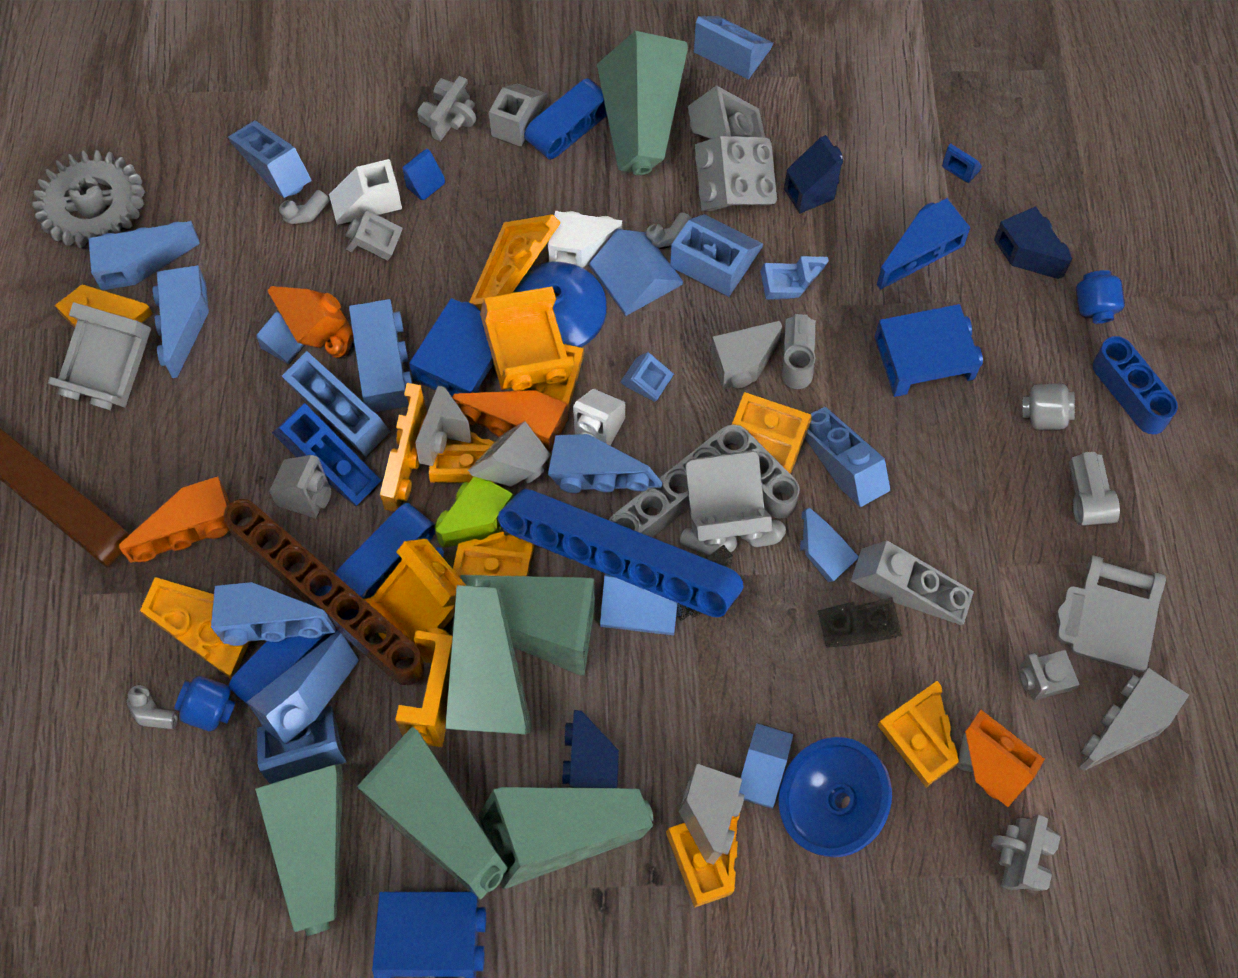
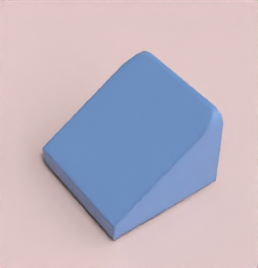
[257,311,304,364]
[621,352,674,402]

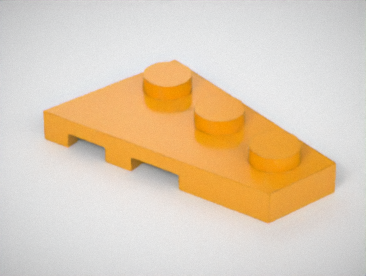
[469,214,561,311]
[380,383,427,512]
[140,577,250,679]

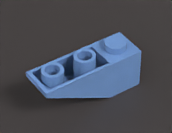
[89,221,200,290]
[153,265,209,378]
[805,407,891,507]
[548,434,662,493]
[211,582,335,646]

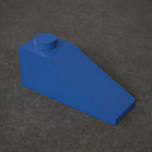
[877,198,970,290]
[272,403,382,506]

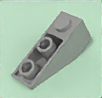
[851,540,974,625]
[1079,668,1189,771]

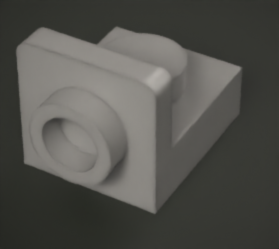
[345,210,403,261]
[1019,650,1080,701]

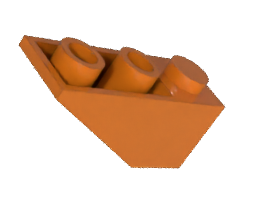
[452,390,568,453]
[119,476,230,563]

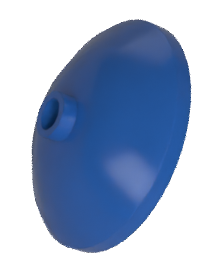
[513,261,607,348]
[779,737,892,857]

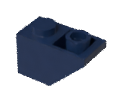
[784,135,843,214]
[994,206,1072,279]
[562,710,619,788]

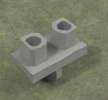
[417,76,476,142]
[991,814,1061,891]

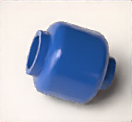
[1076,270,1125,324]
[174,676,236,731]

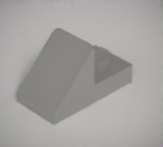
[415,386,471,466]

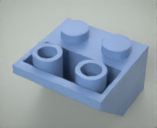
[670,214,763,297]

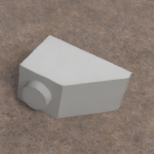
[711,321,782,389]
[468,421,551,487]

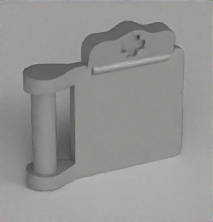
[1056,555,1166,672]

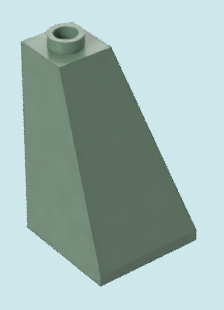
[597,30,688,175]
[460,575,595,676]
[445,579,532,734]
[357,726,508,900]
[255,764,343,936]
[478,787,653,889]

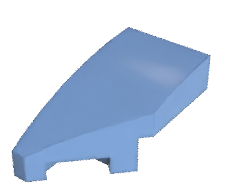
[760,256,829,299]
[800,507,858,582]

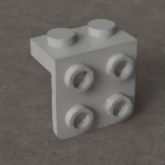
[695,136,777,211]
[685,451,773,545]

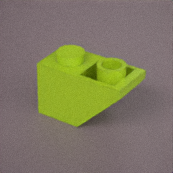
[435,477,513,548]

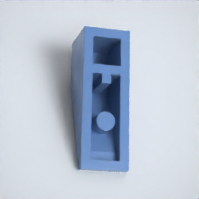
[228,120,312,198]
[247,631,359,744]

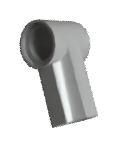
[782,314,816,389]
[1069,452,1120,526]

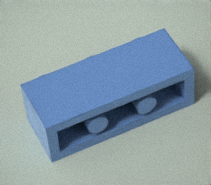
[349,299,412,412]
[282,351,390,457]

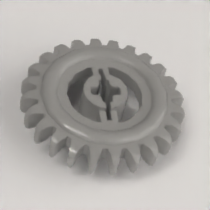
[32,150,145,248]

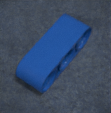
[524,78,607,160]
[1093,336,1178,434]

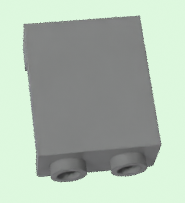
[48,302,151,410]

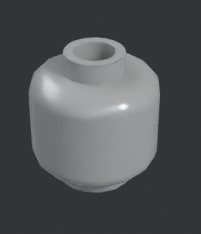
[1023,383,1075,430]

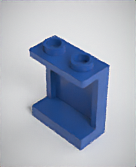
[409,298,494,397]
[874,304,983,397]
[372,892,486,978]

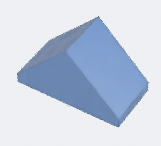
[739,723,793,809]

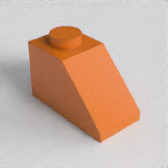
[267,286,347,348]
[965,710,1045,807]

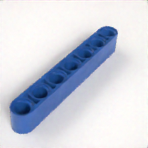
[498,489,744,617]
[229,503,436,707]

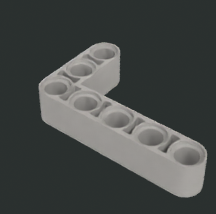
[609,424,800,538]

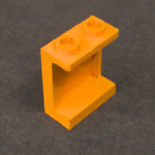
[480,287,575,391]
[364,539,467,659]
[395,628,453,747]

